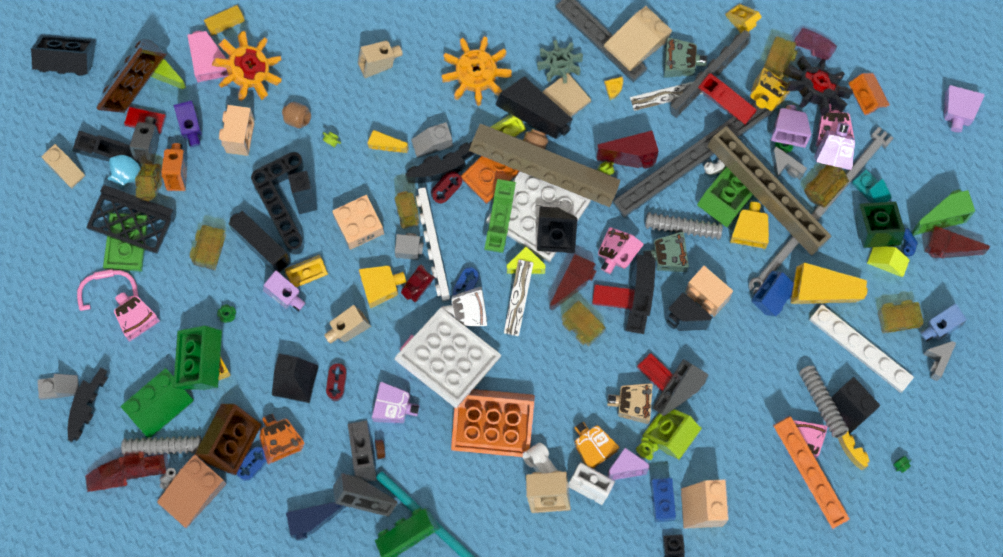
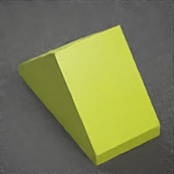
[867,246,910,278]
[507,247,545,274]

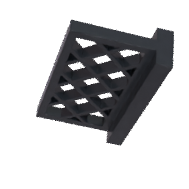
[86,185,176,254]

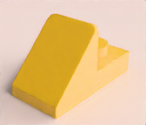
[725,4,762,33]

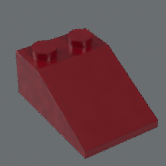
[596,130,659,169]

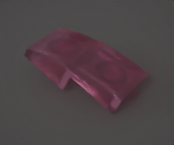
[794,28,837,60]

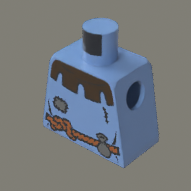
[920,304,967,342]

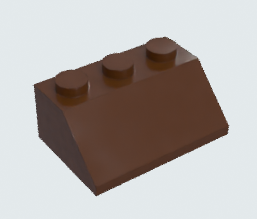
[195,404,262,475]

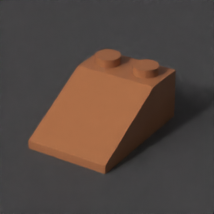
[157,455,226,528]

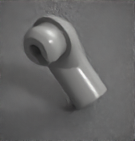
[159,468,177,489]

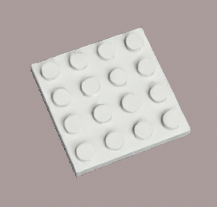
[486,172,591,262]
[394,308,502,408]

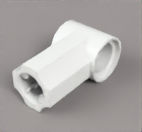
[523,443,557,473]

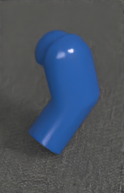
[903,228,918,256]

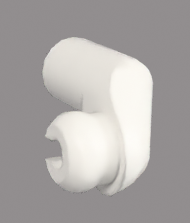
[704,159,726,175]

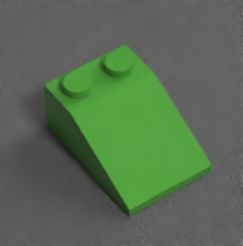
[697,167,753,227]
[911,189,975,236]

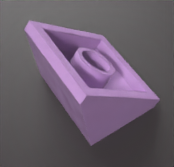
[607,448,649,480]

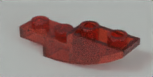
[85,452,166,492]

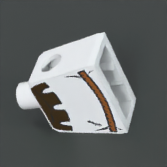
[442,287,487,326]

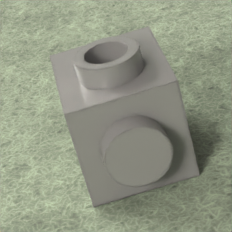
[395,233,424,260]

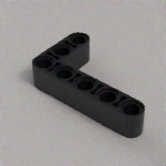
[251,152,304,255]

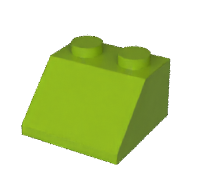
[642,409,702,460]

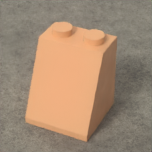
[681,480,728,529]

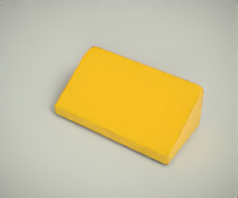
[204,5,245,36]
[284,255,328,287]

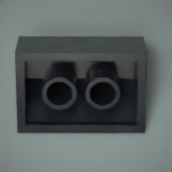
[31,35,96,76]

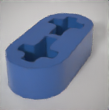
[453,268,479,295]
[237,447,267,481]

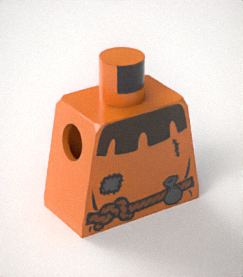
[161,143,187,191]
[259,414,305,464]

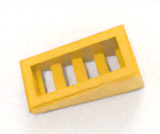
[368,130,409,153]

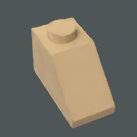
[41,144,85,189]

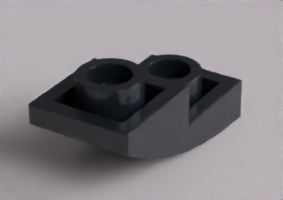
[663,535,685,557]

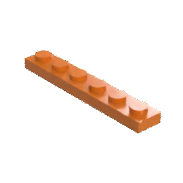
[773,416,850,529]

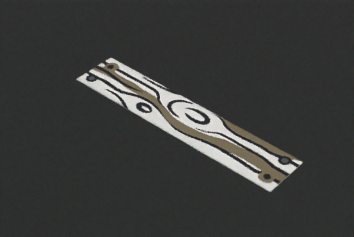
[630,82,703,111]
[504,260,533,336]

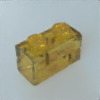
[764,36,798,80]
[135,163,162,201]
[804,165,849,208]
[394,191,419,229]
[190,225,226,270]
[878,300,924,334]
[562,301,606,346]

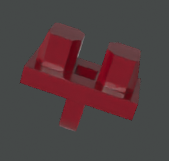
[401,264,435,302]

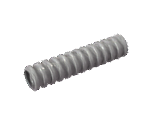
[645,212,723,240]
[799,365,848,438]
[121,435,202,456]

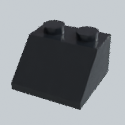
[665,293,713,331]
[831,377,881,435]

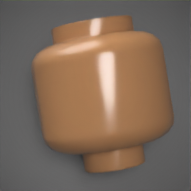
[282,102,311,129]
[523,129,548,149]

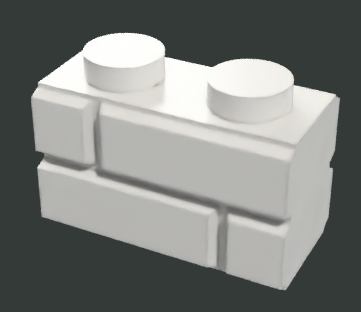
[568,462,615,505]

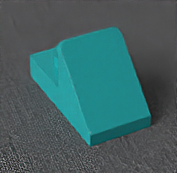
[852,169,892,203]

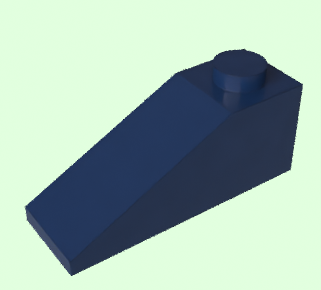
[286,502,347,541]

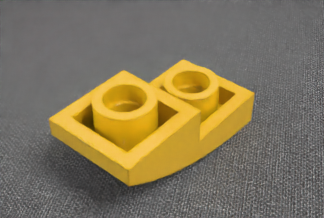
[838,431,869,470]

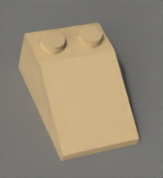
[604,6,672,71]

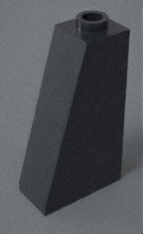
[495,76,573,139]
[288,171,317,214]
[228,211,291,273]

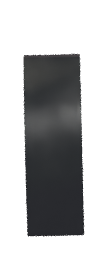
[72,131,132,161]

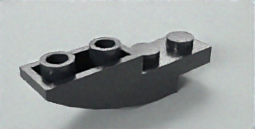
[405,142,476,183]
[624,254,655,334]
[67,367,109,443]

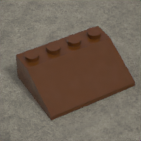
[96,39,167,113]

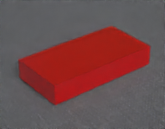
[124,107,166,134]
[592,285,631,309]
[637,353,673,392]

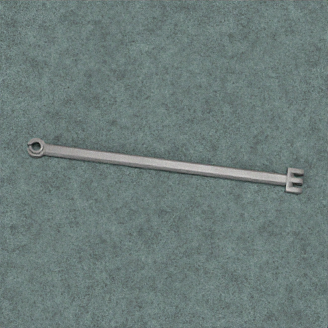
[748,127,894,294]

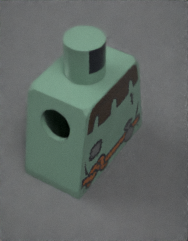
[664,38,707,78]
[643,232,689,272]

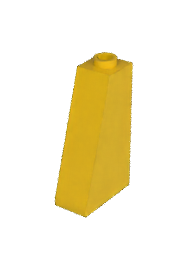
[790,263,868,304]

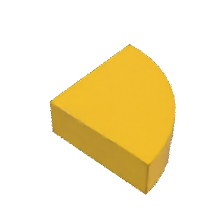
[604,77,623,100]

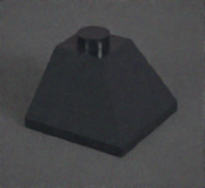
[537,206,578,253]
[272,354,319,403]

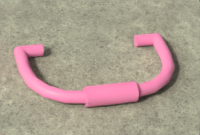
[77,269,139,311]

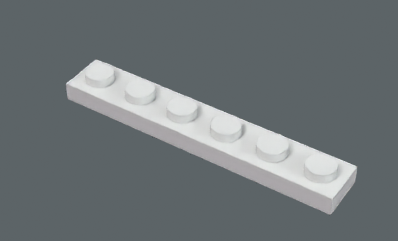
[415,188,450,301]
[809,305,914,393]

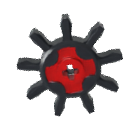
[784,56,853,116]

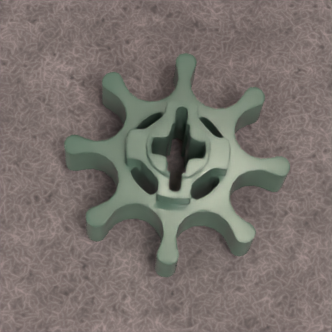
[537,40,583,84]

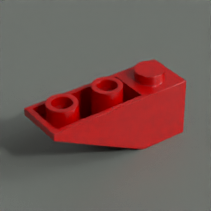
[698,73,757,125]

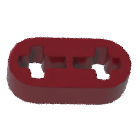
[431,171,462,204]
[326,363,347,401]

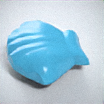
[108,155,141,189]

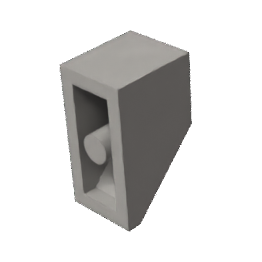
[411,122,453,158]

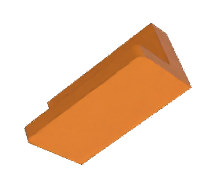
[848,73,890,115]

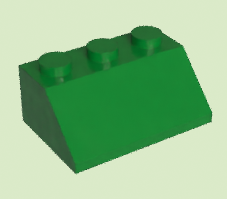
[173,326,222,390]
[120,368,194,438]
[374,507,440,557]

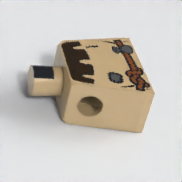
[607,383,653,424]

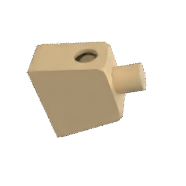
[358,41,402,78]
[324,305,372,344]

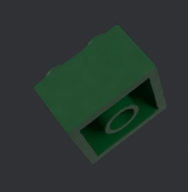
[855,201,905,248]

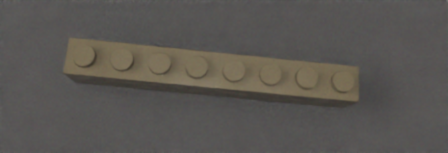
[469,123,621,207]
[707,126,832,256]

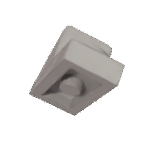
[771,147,807,180]
[924,341,956,381]
[38,374,79,400]

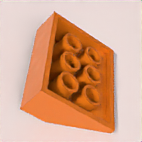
[451,389,535,457]

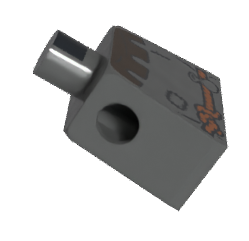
[129,117,159,165]

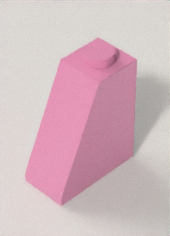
[188,31,229,82]

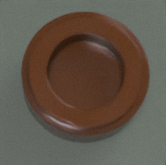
[374,439,385,460]

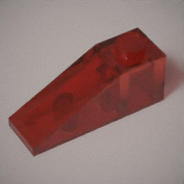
[924,226,990,258]
[549,254,597,310]

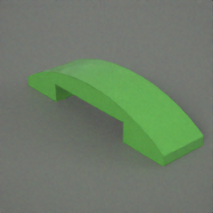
[484,179,516,253]

